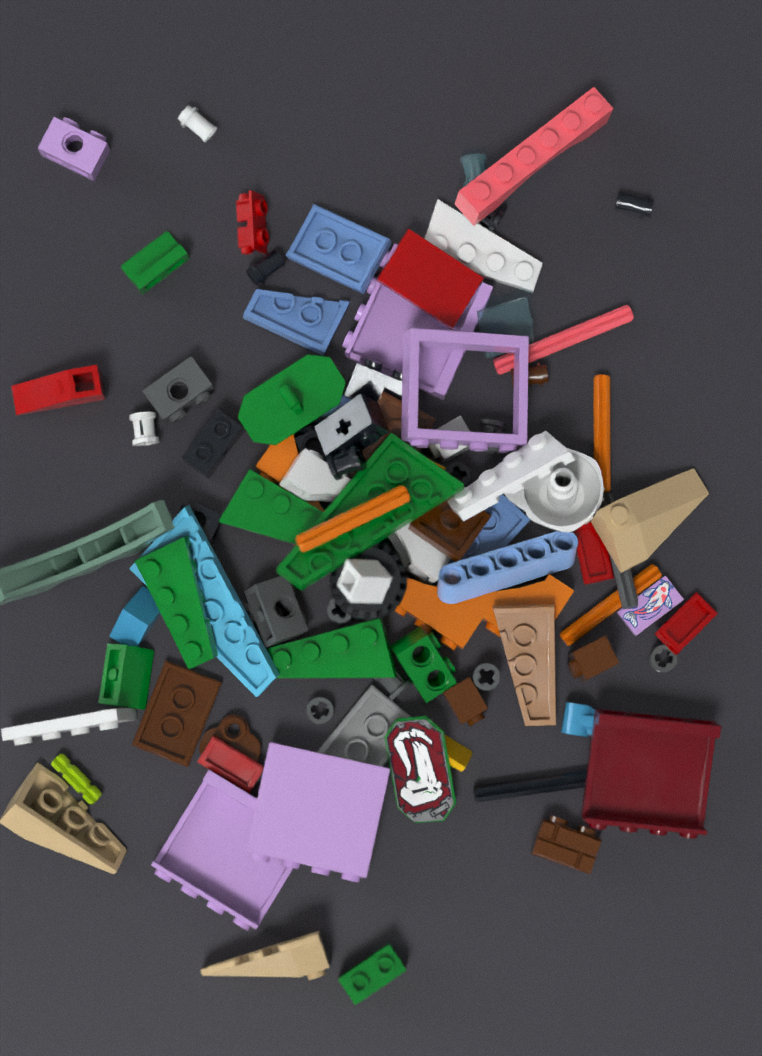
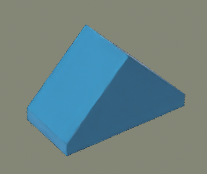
[109,586,161,647]

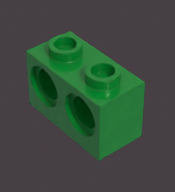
[390,626,457,703]
[338,943,407,1005]

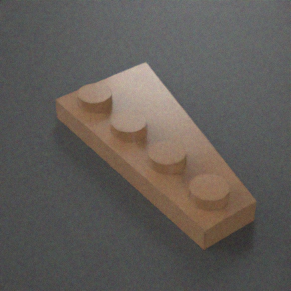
[492,604,556,726]

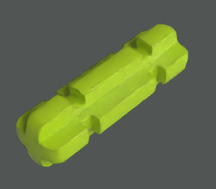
[51,753,102,804]

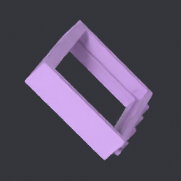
[401,328,529,453]

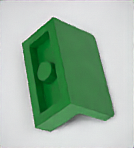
[121,231,189,295]
[98,643,154,710]

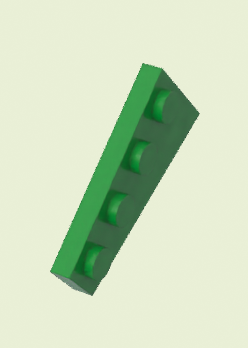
[135,534,218,669]
[267,618,397,678]

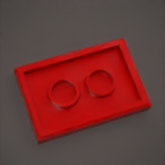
[376,229,484,329]

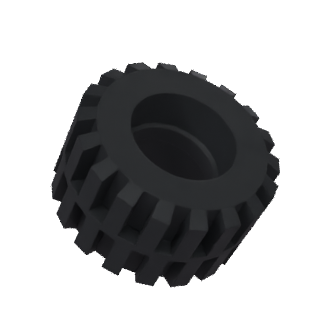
[330,543,407,621]

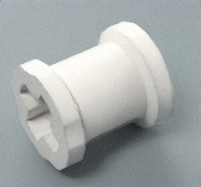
[129,412,159,446]

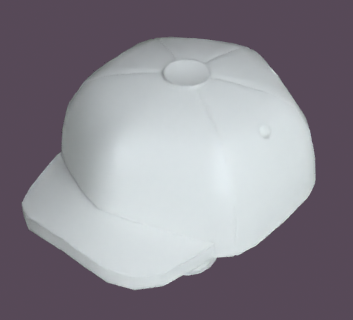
[504,448,605,533]

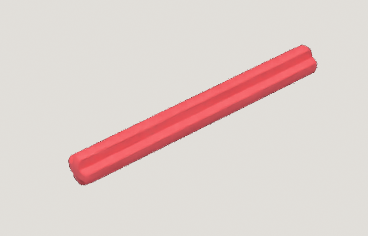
[493,305,634,375]

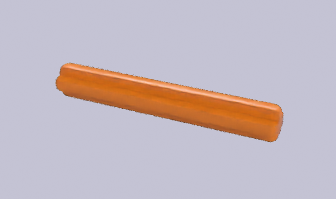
[593,374,611,493]
[296,485,410,552]
[559,564,662,646]

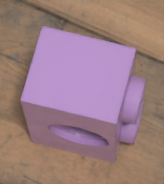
[38,117,110,181]

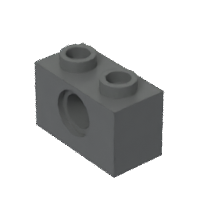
[142,356,214,424]
[244,576,308,648]

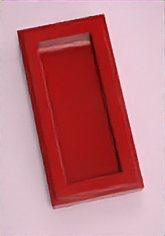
[572,522,614,585]
[654,592,718,656]
[197,735,264,793]

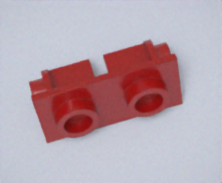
[236,190,269,255]

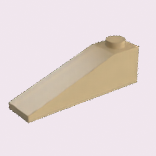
[591,468,709,573]
[0,762,127,874]
[201,930,330,980]

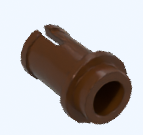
[510,363,549,388]

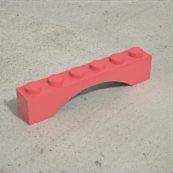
[455,87,614,226]

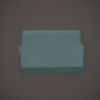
[477,297,535,358]

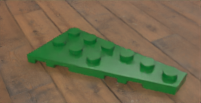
[277,433,464,591]

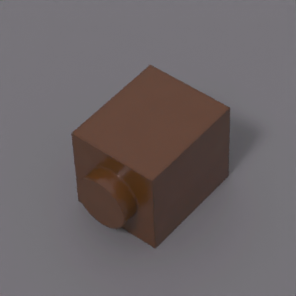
[442,677,488,727]

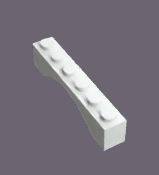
[279,448,450,585]

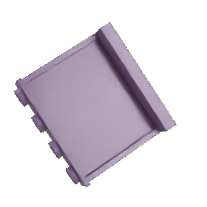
[342,243,493,400]
[246,742,390,882]
[151,770,293,931]

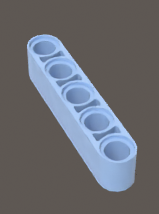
[437,531,578,604]

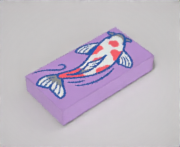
[617,576,684,636]

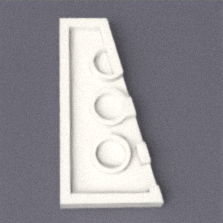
[425,200,542,293]
[447,430,575,521]
[1,708,138,746]

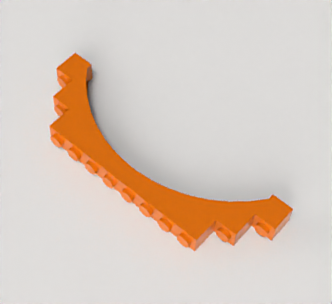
[255,434,574,651]

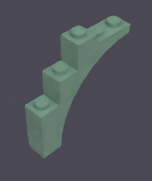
[0,500,175,605]

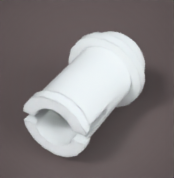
[178,105,217,142]

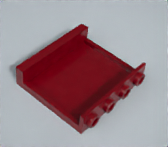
[581,708,721,839]

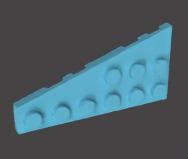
[129,505,280,698]

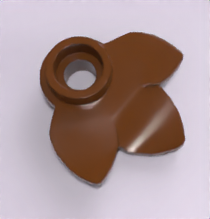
[199,714,260,761]

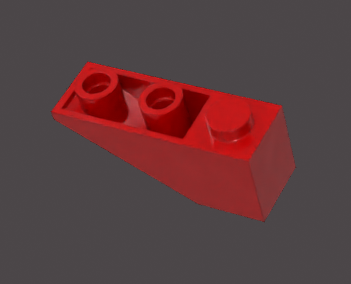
[11,364,106,416]

